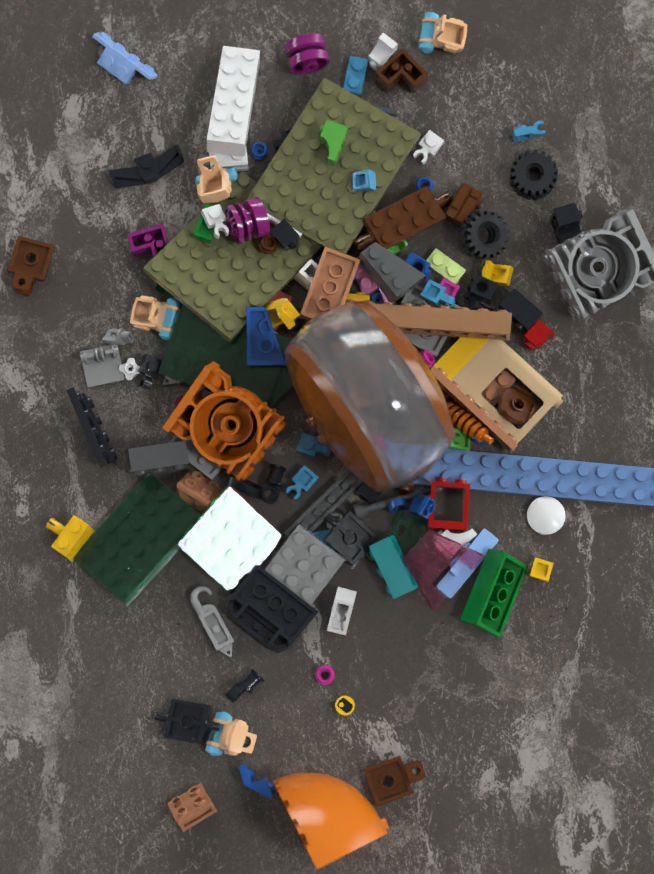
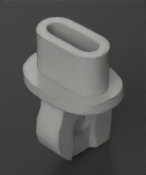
[102,328,134,345]

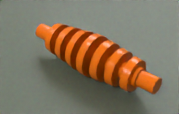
[447,402,494,445]

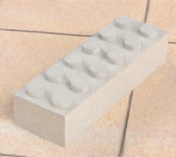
[207,46,260,157]

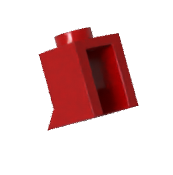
[522,319,555,351]

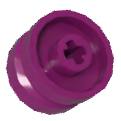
[284,33,330,75]

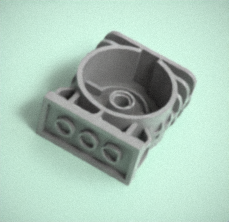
[543,209,654,319]

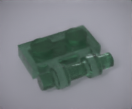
[387,510,428,557]

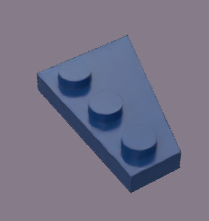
[246,307,286,366]

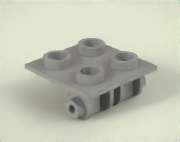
[80,344,125,388]

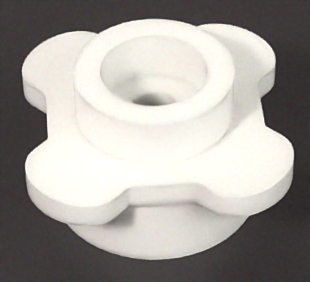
[119,358,140,380]

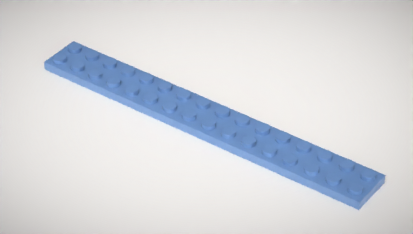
[382,443,654,507]

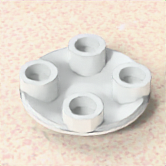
[527,496,565,535]

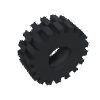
[510,150,558,200]
[459,211,510,259]

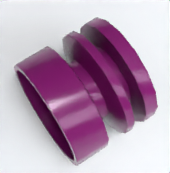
[225,197,270,245]

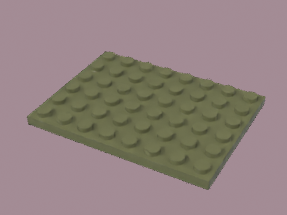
[247,78,421,254]
[143,171,323,342]

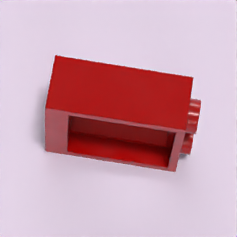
[428,478,470,531]

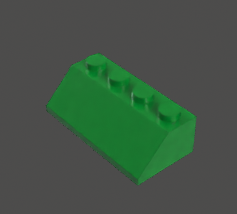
[460,549,528,638]

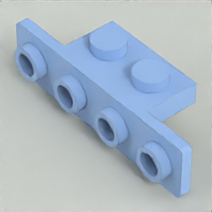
[92,32,158,84]
[436,528,499,599]

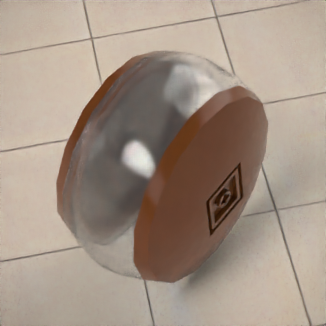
[285,301,455,492]

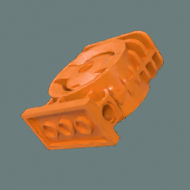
[162,361,287,482]

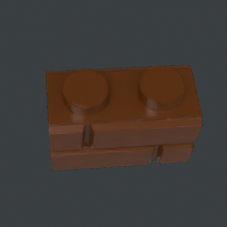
[445,183,483,228]

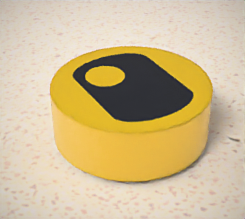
[335,696,355,716]

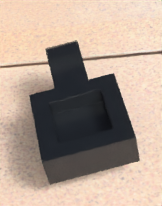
[138,354,163,390]

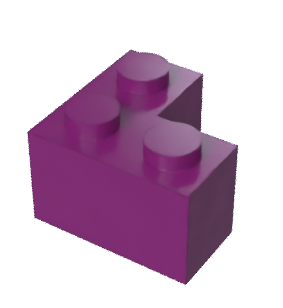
[127,224,169,258]

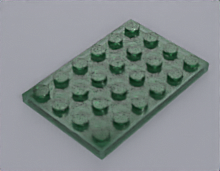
[158,304,292,406]
[73,472,206,607]

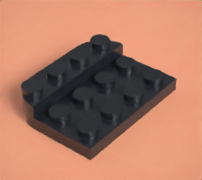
[66,387,117,468]
[227,564,318,653]

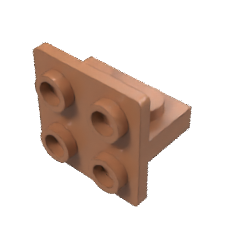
[174,469,223,515]
[168,783,218,832]

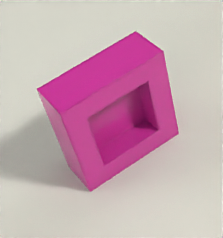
[440,278,460,298]

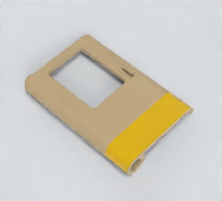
[433,337,563,444]

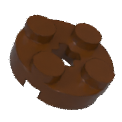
[497,386,536,425]

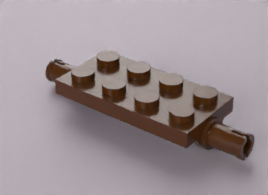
[353,186,453,251]

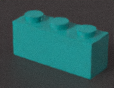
[369,535,418,599]

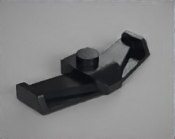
[108,143,184,188]

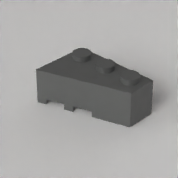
[358,242,426,303]
[124,441,189,475]

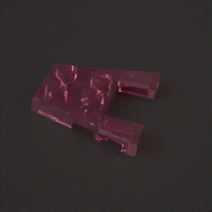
[403,530,485,611]

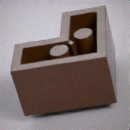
[375,48,428,94]

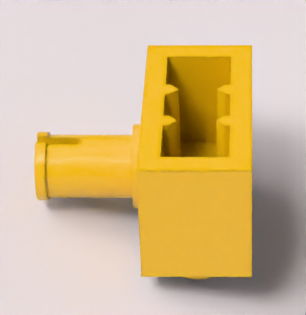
[46,515,95,562]

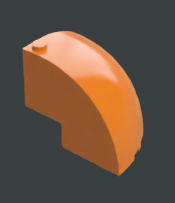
[273,772,389,870]

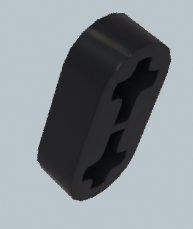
[226,473,263,498]

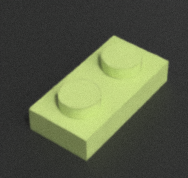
[426,248,466,284]

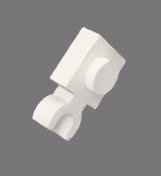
[413,130,444,165]
[201,204,229,239]

